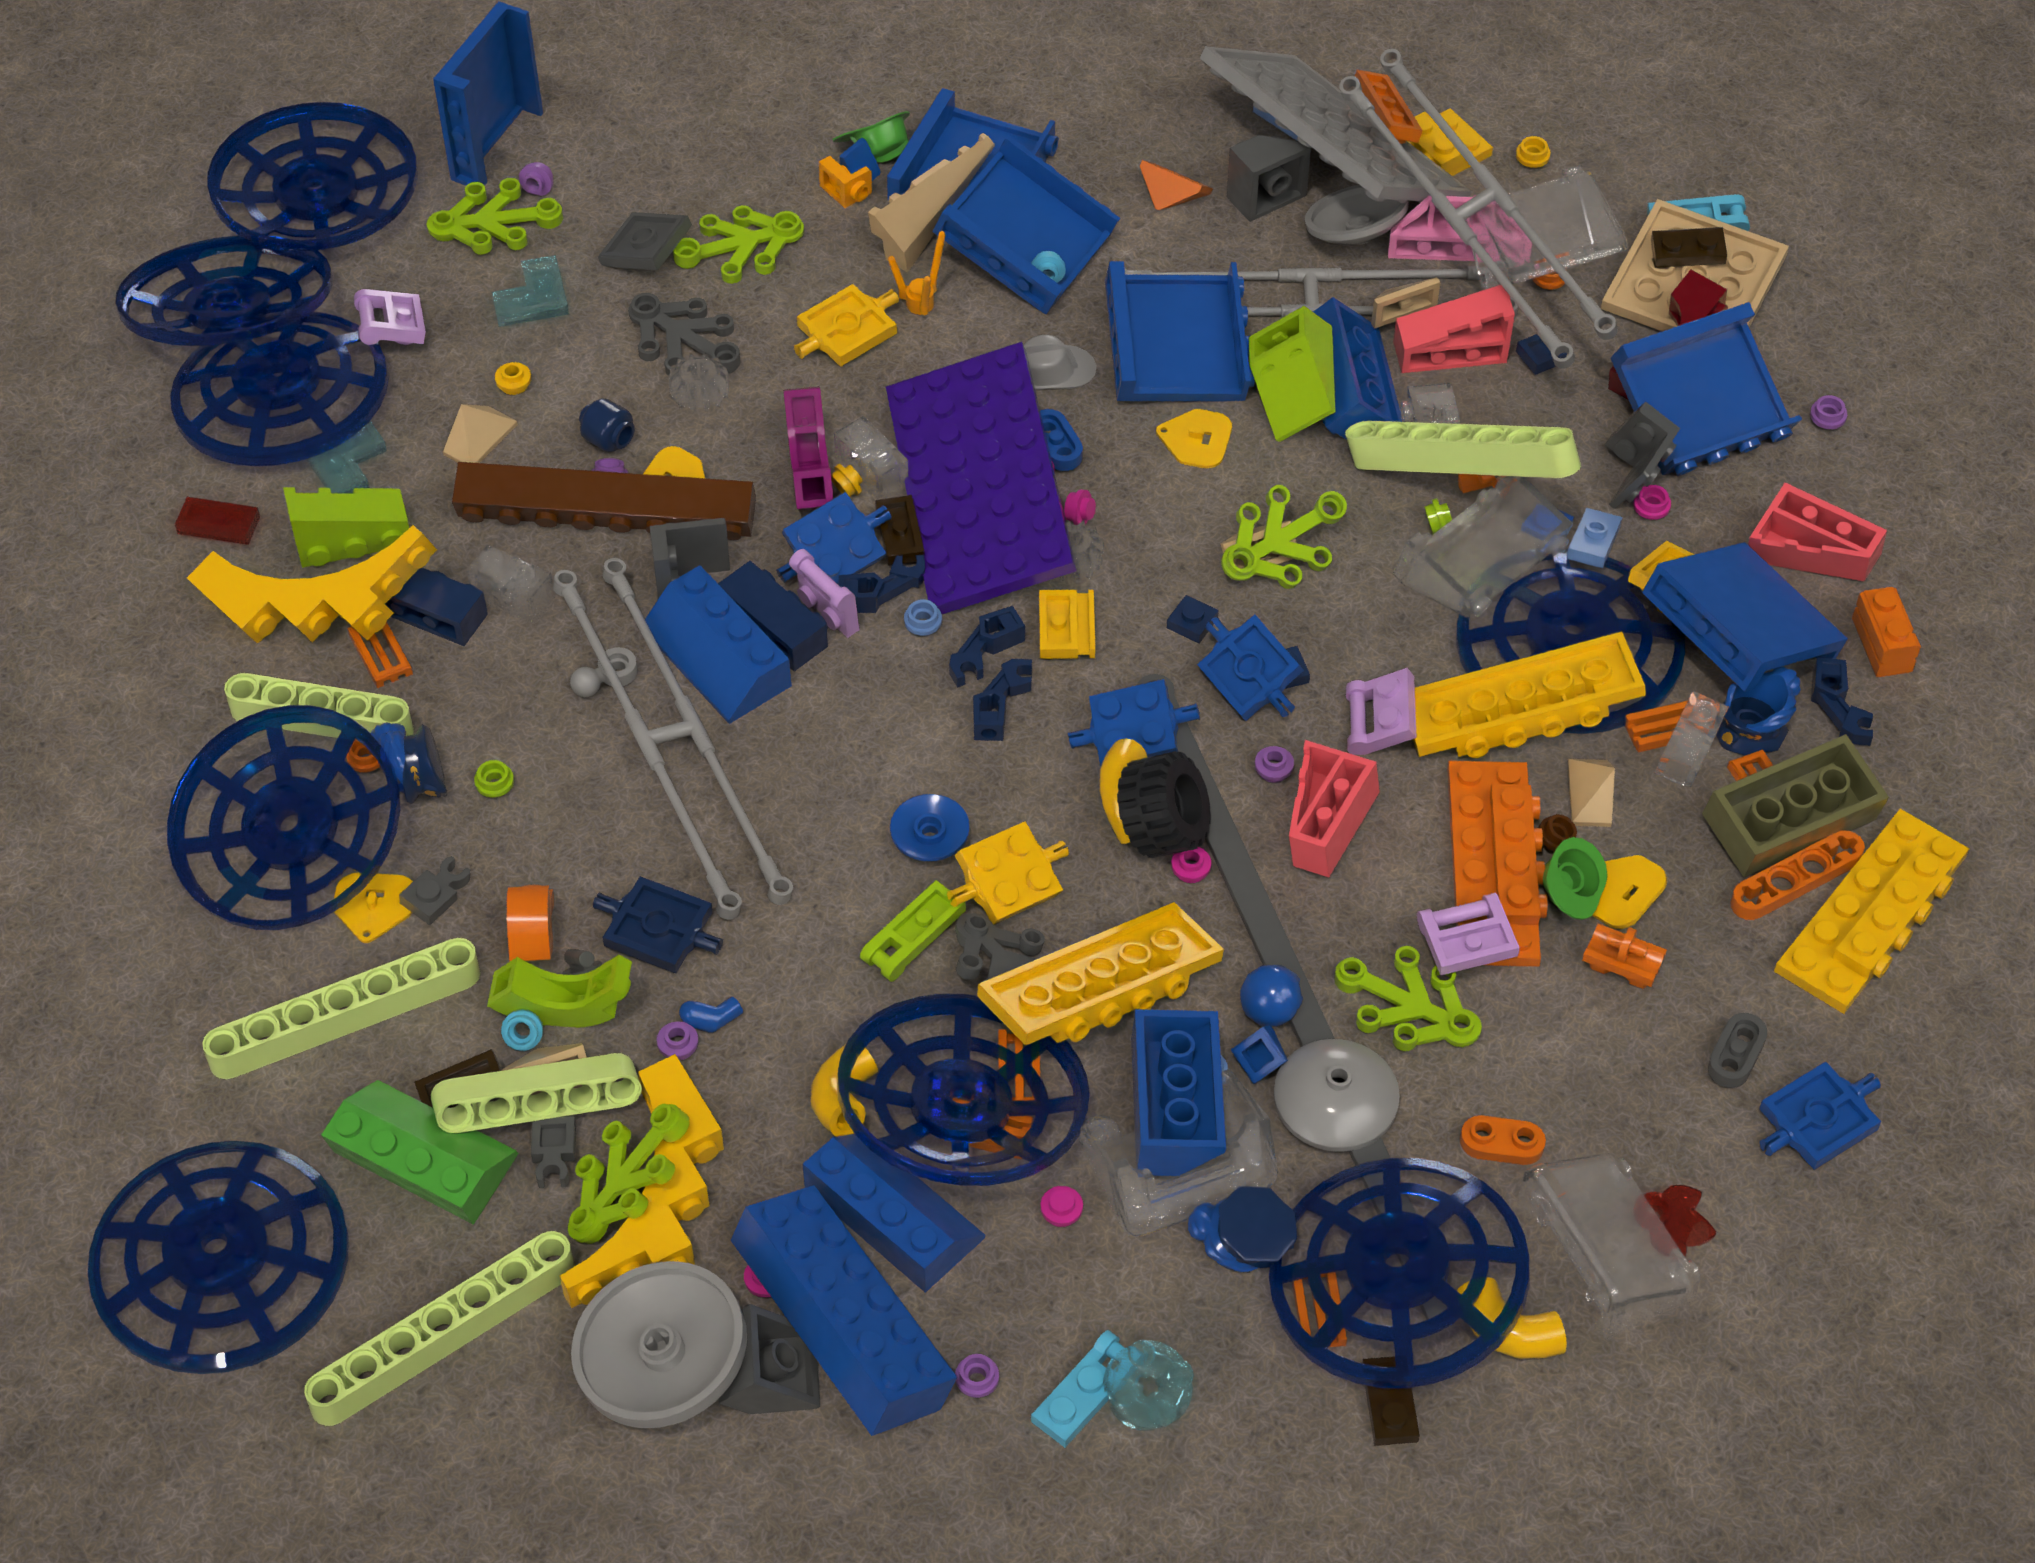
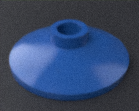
[890,794,969,861]

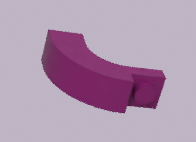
[783,386,833,509]

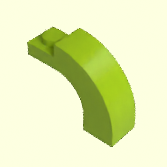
[487,954,632,1028]

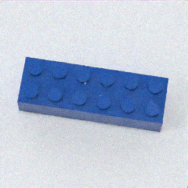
[731,1185,958,1436]

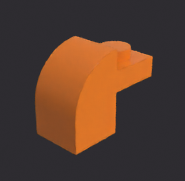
[507,885,554,962]

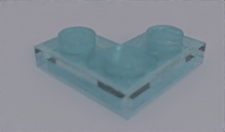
[492,255,569,327]
[302,418,387,493]

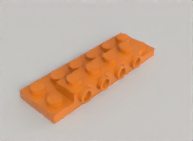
[1447,761,1548,967]

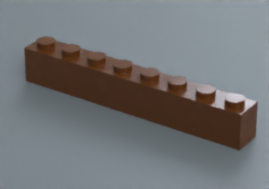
[452,462,756,540]

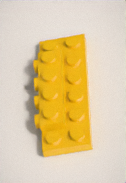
[1413,631,1646,758]
[1774,808,1970,1014]
[977,902,1224,1046]

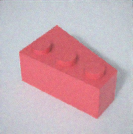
[1393,285,1515,373]
[1748,483,1887,581]
[1289,740,1380,878]

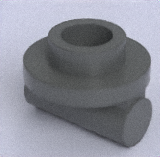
[562,948,602,975]

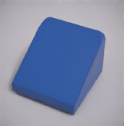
[839,138,881,181]
[1231,1025,1288,1084]

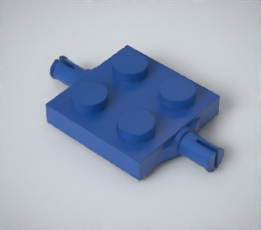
[776,492,891,585]
[1197,614,1304,721]
[1068,679,1200,766]
[1759,1062,1881,1170]

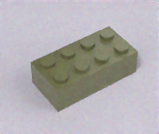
[1702,734,1889,878]

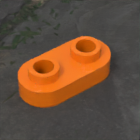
[1460,1115,1546,1165]

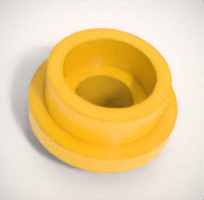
[1516,136,1551,168]
[495,362,531,395]
[831,464,863,497]

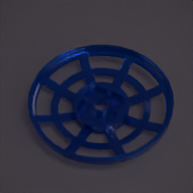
[207,102,418,251]
[115,235,332,346]
[170,311,389,466]
[1456,549,1685,734]
[167,705,401,930]
[836,994,1090,1186]
[88,1141,349,1374]
[1269,1158,1530,1388]

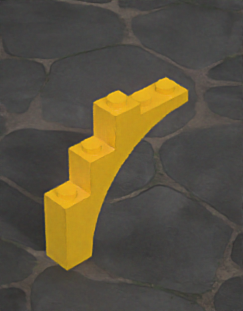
[187,525,437,643]
[560,1054,724,1308]

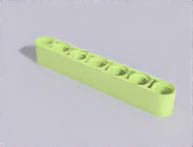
[1345,421,1581,478]
[202,938,480,1079]
[304,1231,574,1426]

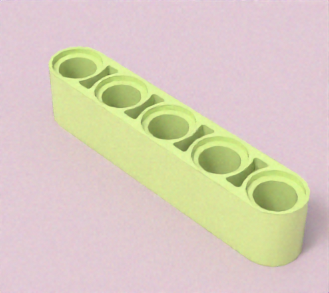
[224,673,414,740]
[431,1053,642,1133]

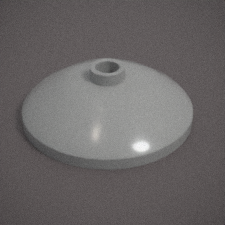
[1305,185,1409,245]
[1274,1039,1400,1152]

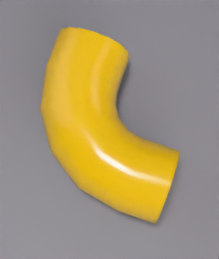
[1100,738,1147,844]
[811,1038,878,1137]
[1456,1277,1567,1359]

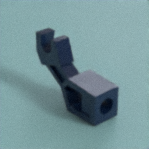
[839,555,925,613]
[949,606,1025,688]
[1811,657,1873,746]
[973,659,1032,741]

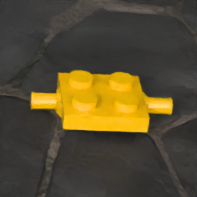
[794,284,899,367]
[947,821,1069,925]

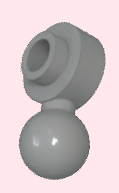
[570,647,638,697]

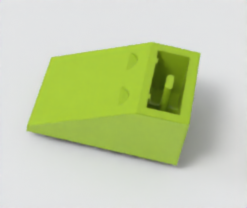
[1249,306,1336,442]

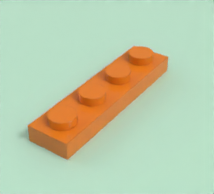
[1355,70,1423,144]

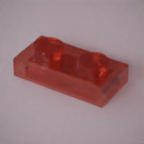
[175,496,260,545]

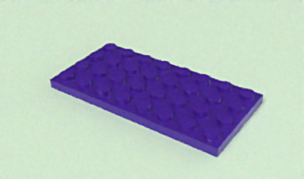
[886,342,1077,614]

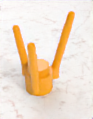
[888,231,945,315]

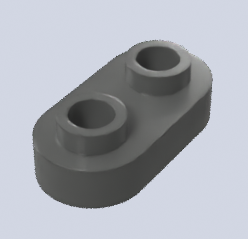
[1708,1013,1767,1088]

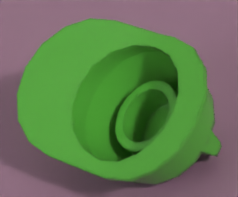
[832,111,910,163]
[1543,837,1608,920]

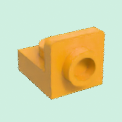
[819,156,872,208]

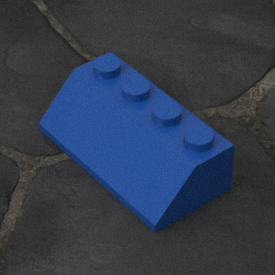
[1313,297,1403,440]
[645,565,792,724]
[1131,1009,1226,1176]
[803,1132,985,1293]

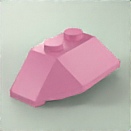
[1388,196,1531,263]

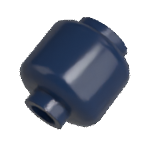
[579,398,635,452]

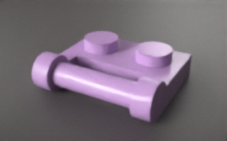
[354,289,426,345]
[789,549,859,638]
[1346,668,1417,755]
[1417,893,1519,976]

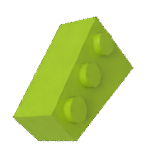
[283,487,409,568]

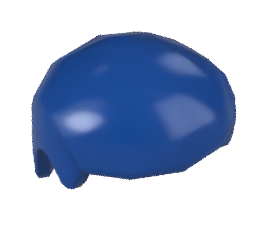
[1240,965,1303,1027]

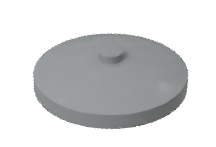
[571,1261,747,1428]

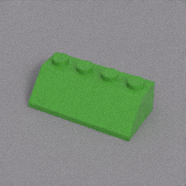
[321,1080,519,1224]

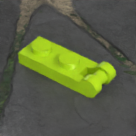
[860,880,966,982]

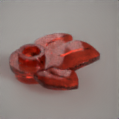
[1632,1185,1716,1262]

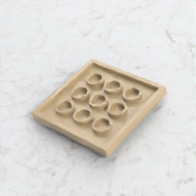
[1601,199,1789,331]

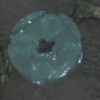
[1103,1340,1194,1431]

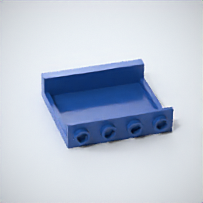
[433,1,543,186]
[887,88,1059,201]
[932,136,1120,314]
[1105,261,1255,401]
[1610,302,1802,476]
[1642,542,1848,692]

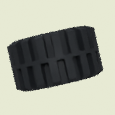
[1117,751,1211,858]

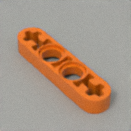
[1730,830,1865,920]

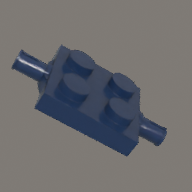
[593,876,723,974]

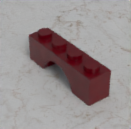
[1608,269,1728,400]

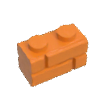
[1852,587,1921,677]

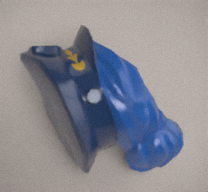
[1711,667,1801,756]
[370,722,447,804]
[1188,1186,1297,1272]

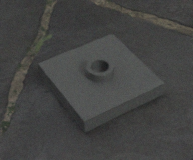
[598,212,692,270]

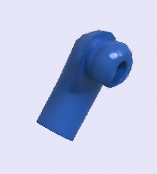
[679,996,743,1033]

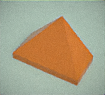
[1140,160,1213,210]

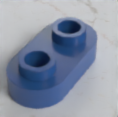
[1040,409,1083,471]

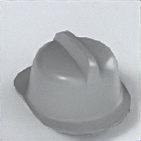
[1024,335,1097,390]

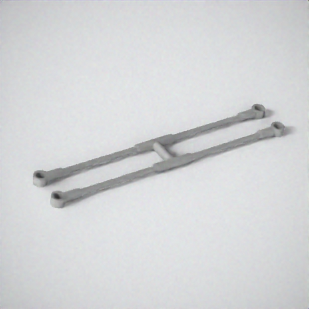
[1339,49,1618,369]
[1106,260,1518,320]
[553,558,793,920]

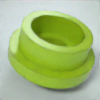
[1424,498,1453,535]
[474,760,514,798]

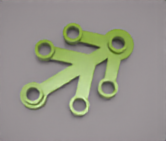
[426,178,563,254]
[673,205,804,284]
[1221,485,1347,589]
[1334,946,1482,1051]
[568,1104,689,1244]

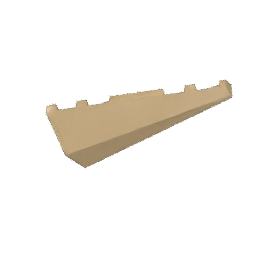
[868,133,995,272]

